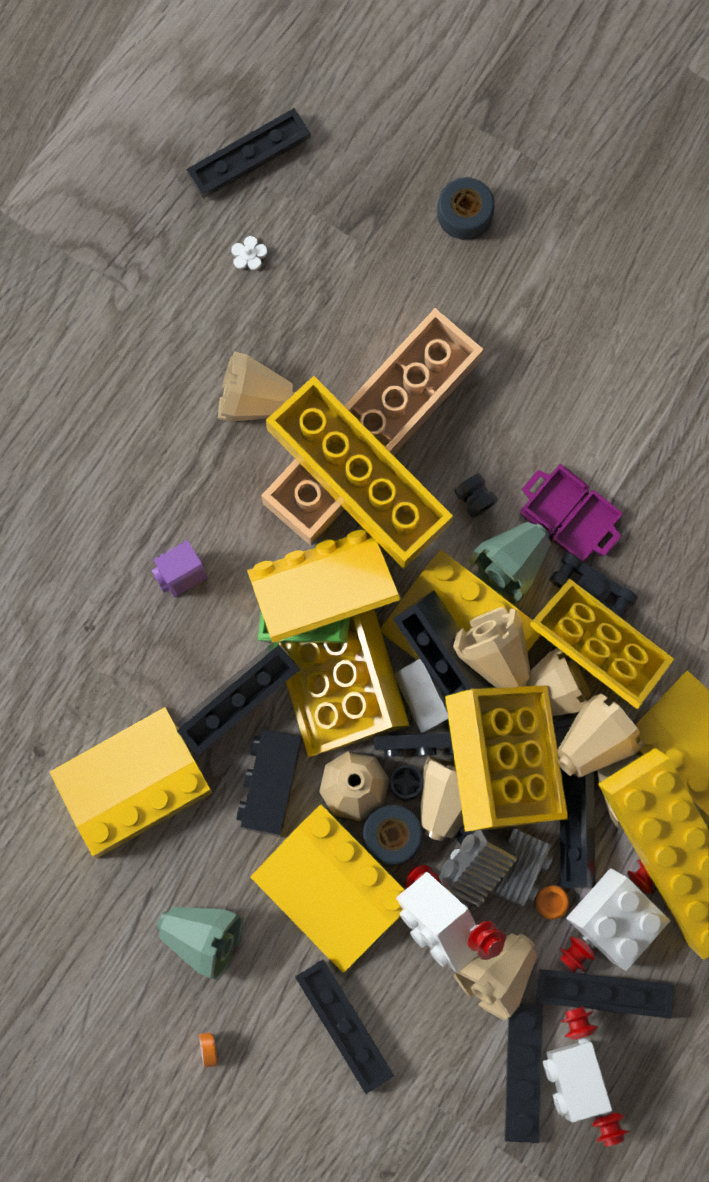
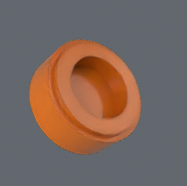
[535,885,569,919]
[199,1032,218,1068]

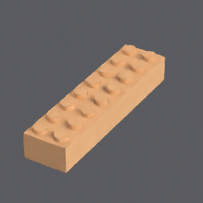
[261,308,483,546]

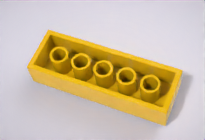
[266,376,453,569]
[598,748,709,960]

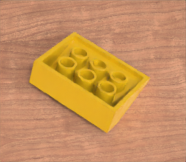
[247,530,400,643]
[381,549,542,660]
[529,579,674,709]
[279,609,409,757]
[635,670,709,825]
[445,685,568,832]
[50,707,213,859]
[250,804,405,973]

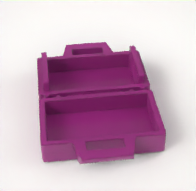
[519,464,623,562]

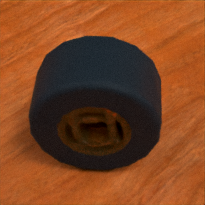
[437,177,495,240]
[363,805,423,867]

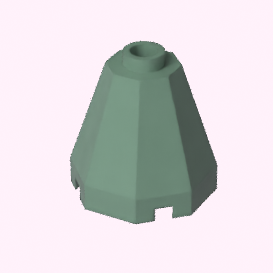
[469,522,551,604]
[157,907,244,981]

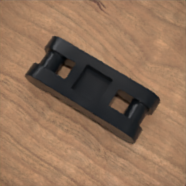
[549,552,638,620]

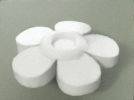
[231,236,268,270]

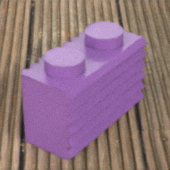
[151,540,207,597]

